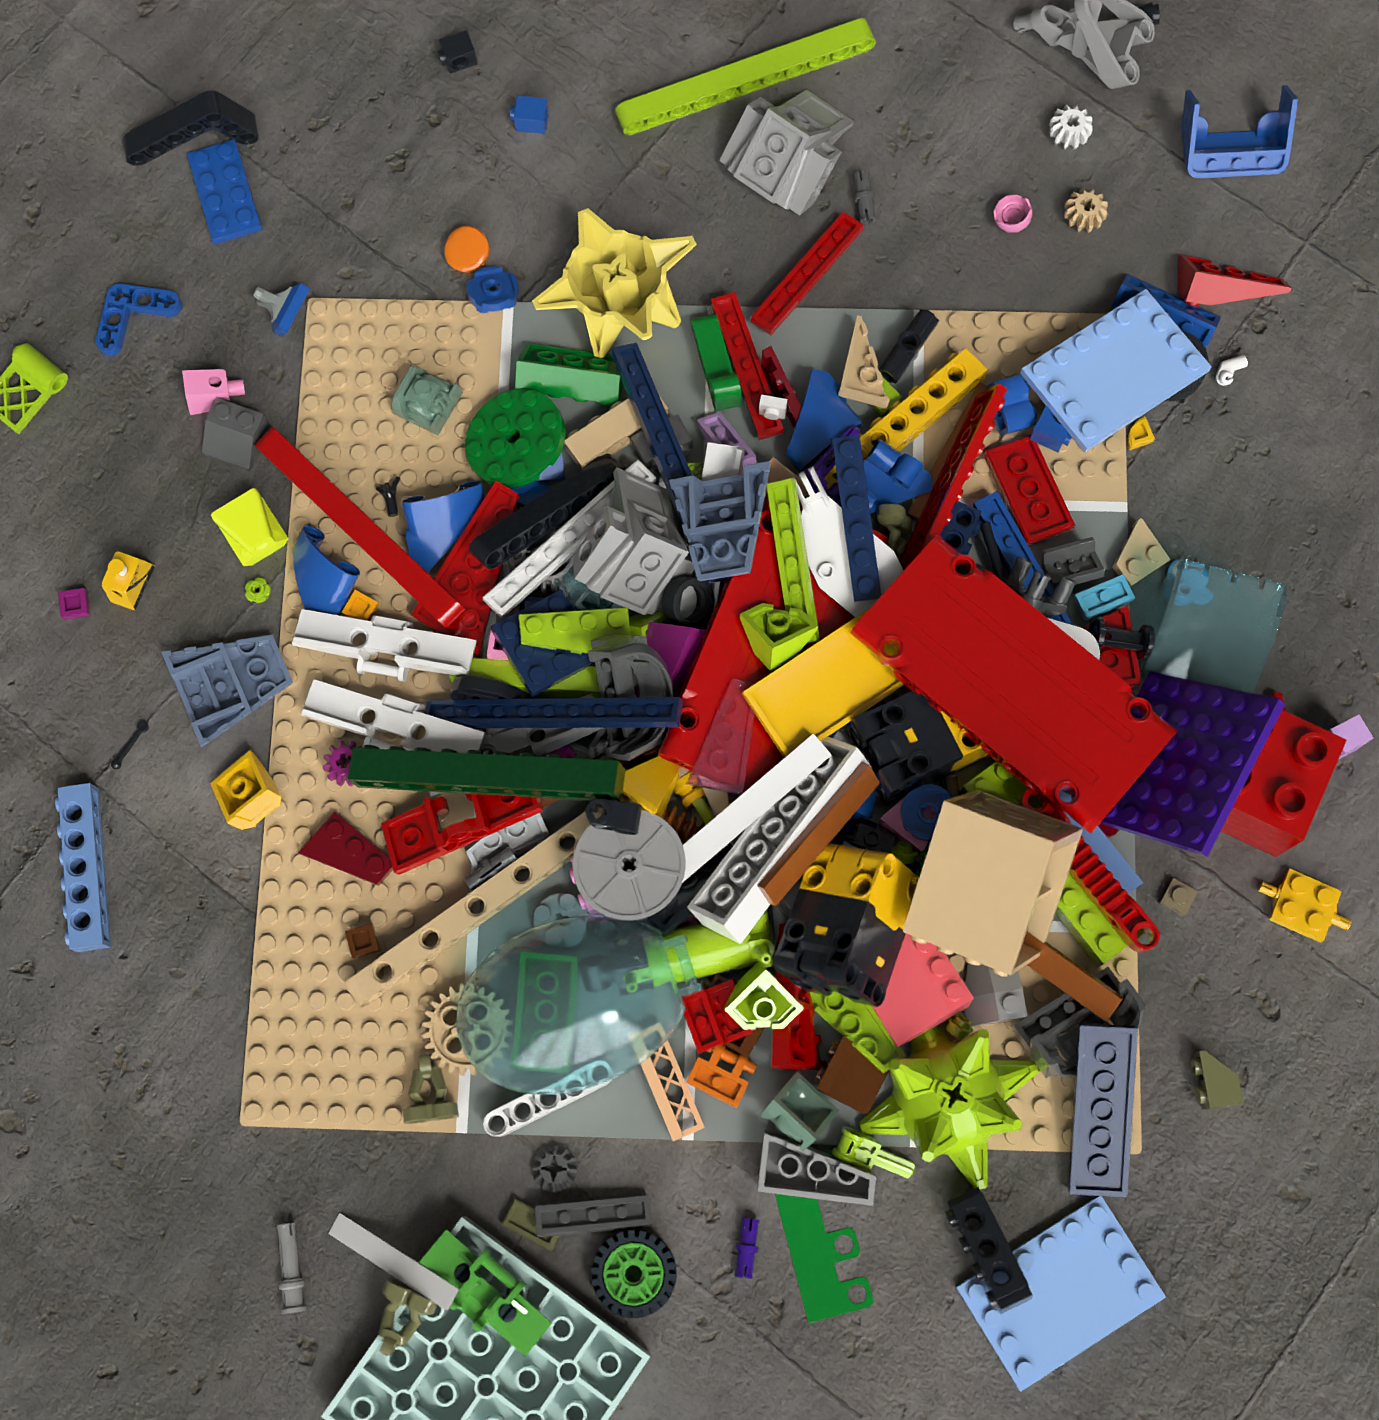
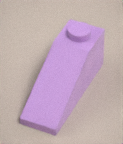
[697,411,756,474]

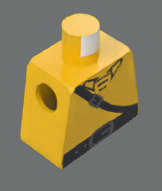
[102,551,155,611]

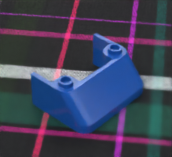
[1181,85,1298,178]

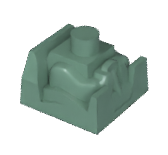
[392,366,463,435]
[760,1072,839,1151]

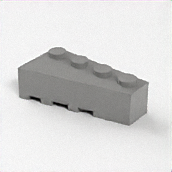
[758,1129,876,1206]

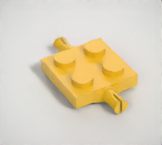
[1258,868,1352,943]

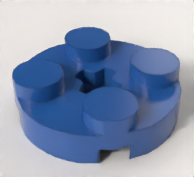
[467,266,519,313]
[900,784,951,841]

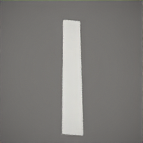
[328,1213,459,1311]

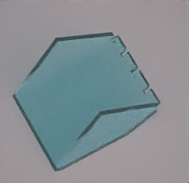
[1138,559,1288,693]

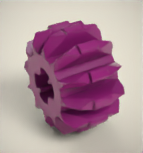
[323,740,363,786]

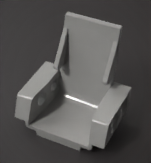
[719,89,854,216]
[573,468,694,615]

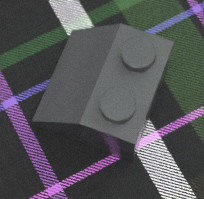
[202,397,271,471]

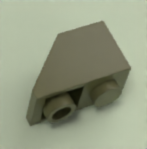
[1191,1050,1244,1110]

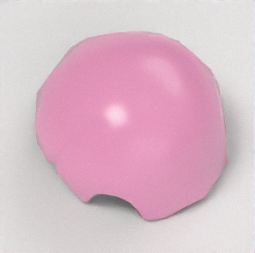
[993,195,1032,233]

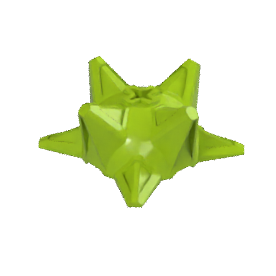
[858,1025,1039,1189]

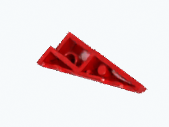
[771,923,827,1071]

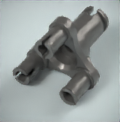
[1004,556,1077,617]

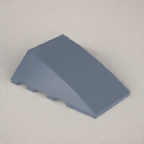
[669,461,771,581]
[161,635,293,748]

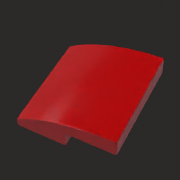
[679,979,755,1054]

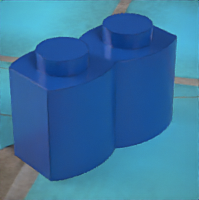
[986,374,1037,436]

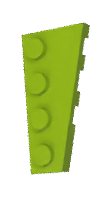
[518,608,631,654]
[810,992,907,1074]

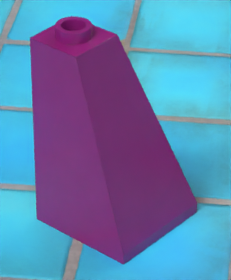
[636,622,706,698]

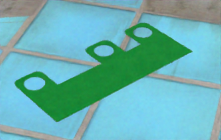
[775,1150,873,1323]

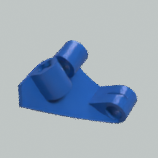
[292,525,360,616]

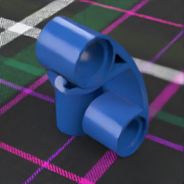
[785,369,863,473]
[863,439,932,514]
[402,481,485,573]

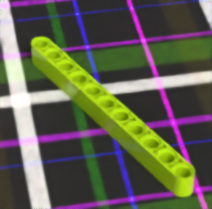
[615,18,876,135]

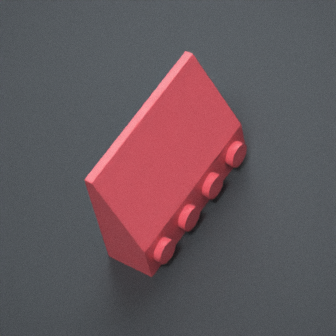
[872,933,974,1048]

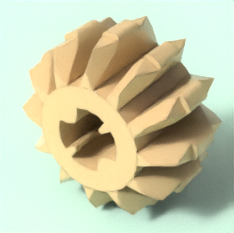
[1064,188,1108,233]

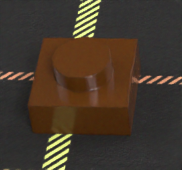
[345,923,381,959]

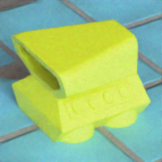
[211,488,289,566]

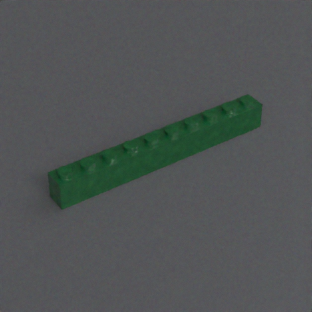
[347,745,626,802]

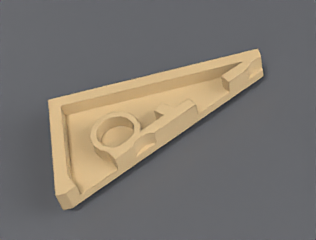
[838,315,889,409]

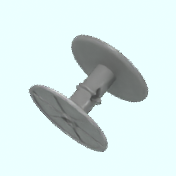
[573,810,686,932]

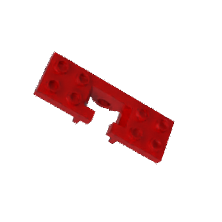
[381,794,544,875]

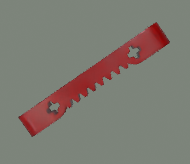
[1019,788,1160,953]

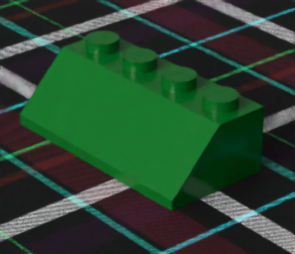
[515,342,623,406]

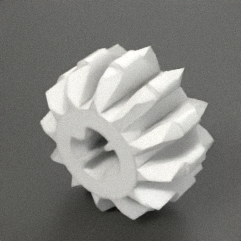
[1049,104,1093,149]

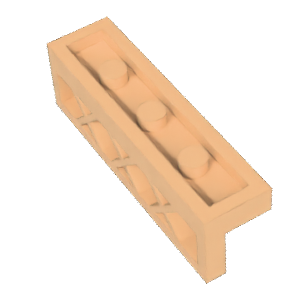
[628,1023,705,1141]

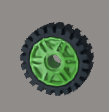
[591,1229,677,1318]

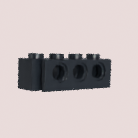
[945,1187,1033,1314]

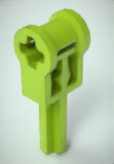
[831,1126,915,1178]

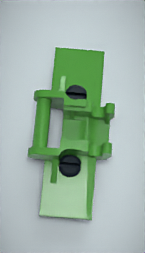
[420,1229,552,1356]

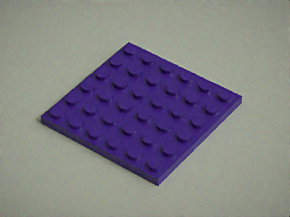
[1100,671,1285,857]

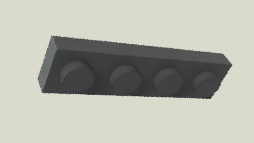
[535,1195,652,1237]

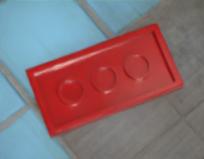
[984,434,1076,545]

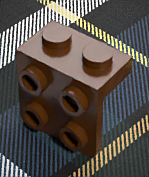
[814,1037,889,1114]

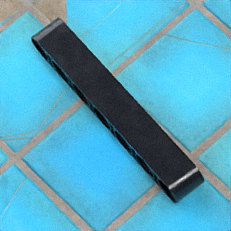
[469,454,627,570]

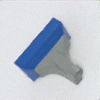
[253,283,310,337]

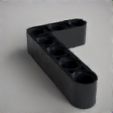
[123,91,259,166]

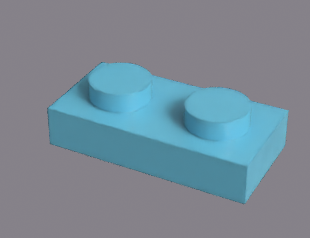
[1073,574,1135,621]

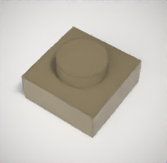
[1159,878,1198,917]

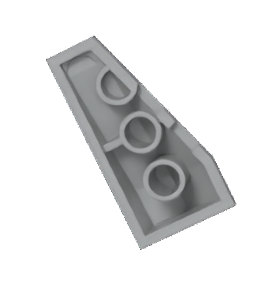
[964,963,1027,1027]

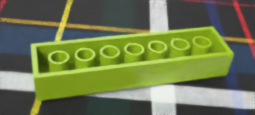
[960,761,1146,968]

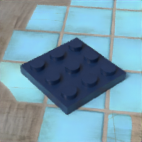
[491,589,595,697]

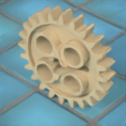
[422,983,514,1076]

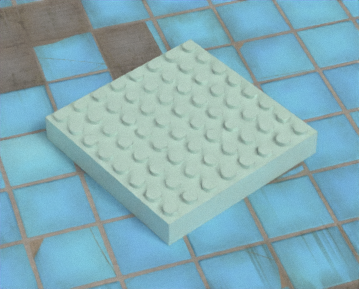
[321,1217,651,1420]

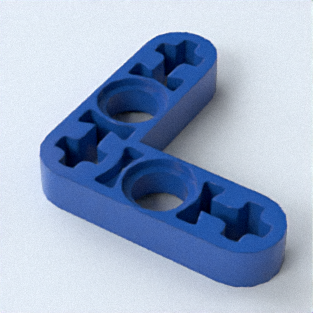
[96,284,182,356]

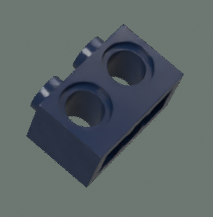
[940,501,983,555]

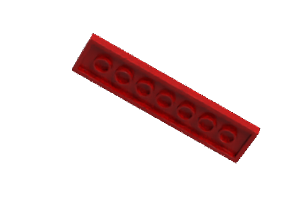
[901,383,1007,571]

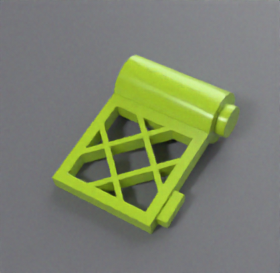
[0,343,68,434]

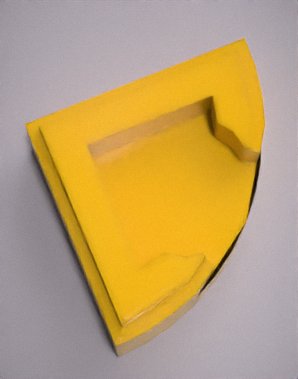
[1127,416,1155,450]

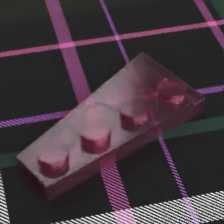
[686,679,754,795]

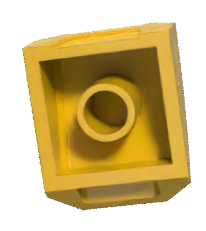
[210,749,281,830]

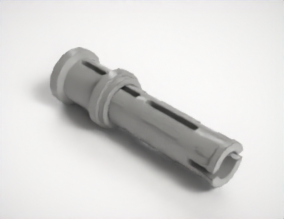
[277,1223,307,1315]

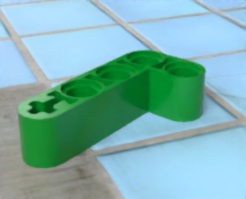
[690,313,741,412]

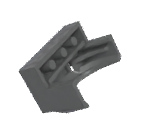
[588,634,673,761]
[1013,966,1146,1078]

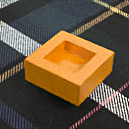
[342,590,379,621]

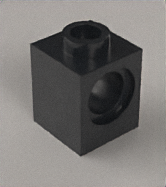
[437,30,478,74]

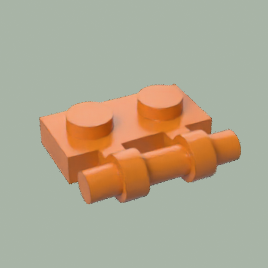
[686,1045,757,1109]

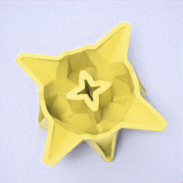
[532,208,697,358]

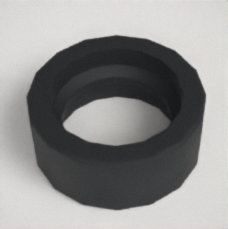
[661,575,715,628]

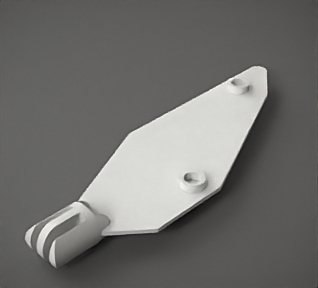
[789,467,903,617]

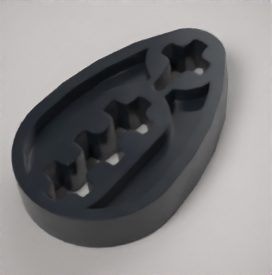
[450,676,530,700]

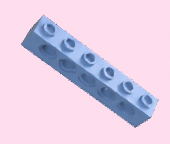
[55,783,111,952]

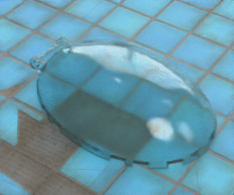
[456,914,703,1095]

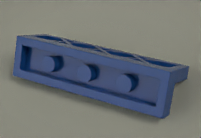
[1111,274,1221,349]

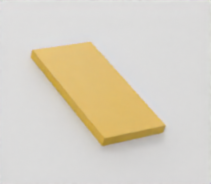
[741,607,905,758]

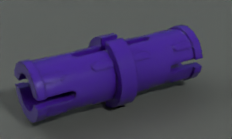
[734,1217,760,1279]

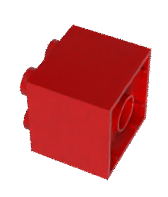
[1221,710,1347,857]

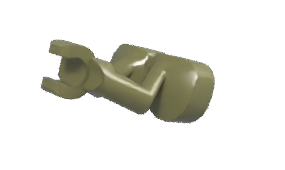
[877,504,913,567]
[403,1055,459,1124]
[378,1278,437,1356]

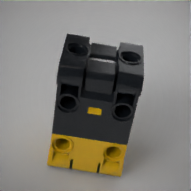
[847,691,991,806]
[773,843,919,1007]

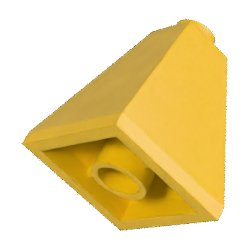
[621,756,681,817]

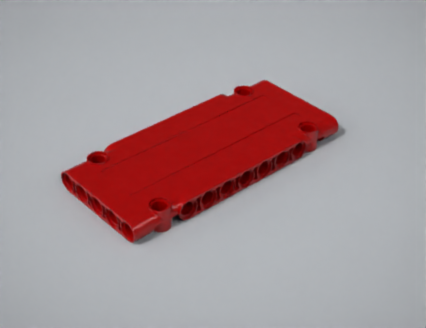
[658,492,888,795]
[850,535,1177,834]

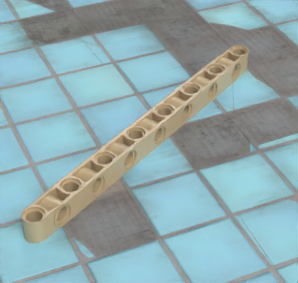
[344,767,691,1008]

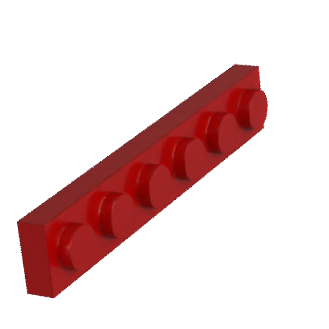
[751,211,864,335]
[711,292,784,441]

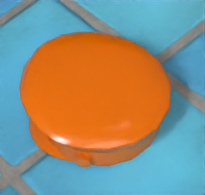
[444,225,490,273]

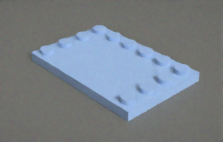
[1020,289,1211,453]
[956,1196,1166,1392]

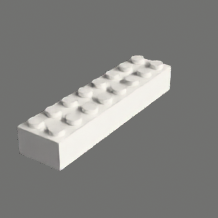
[687,737,872,944]

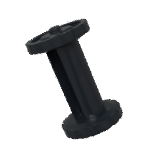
[1087,617,1155,661]

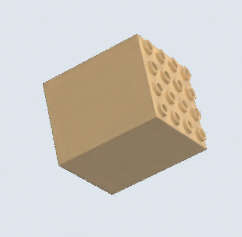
[902,790,1083,976]

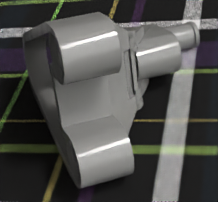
[1013,0,1155,89]

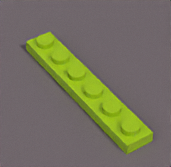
[767,478,820,644]

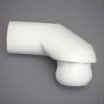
[1216,355,1248,386]

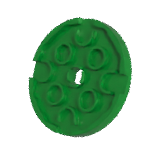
[465,389,566,488]

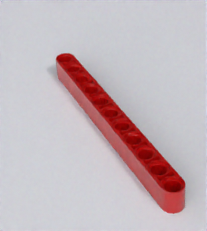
[254,426,465,628]

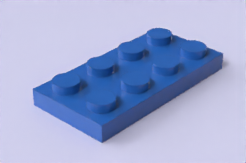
[187,140,263,245]

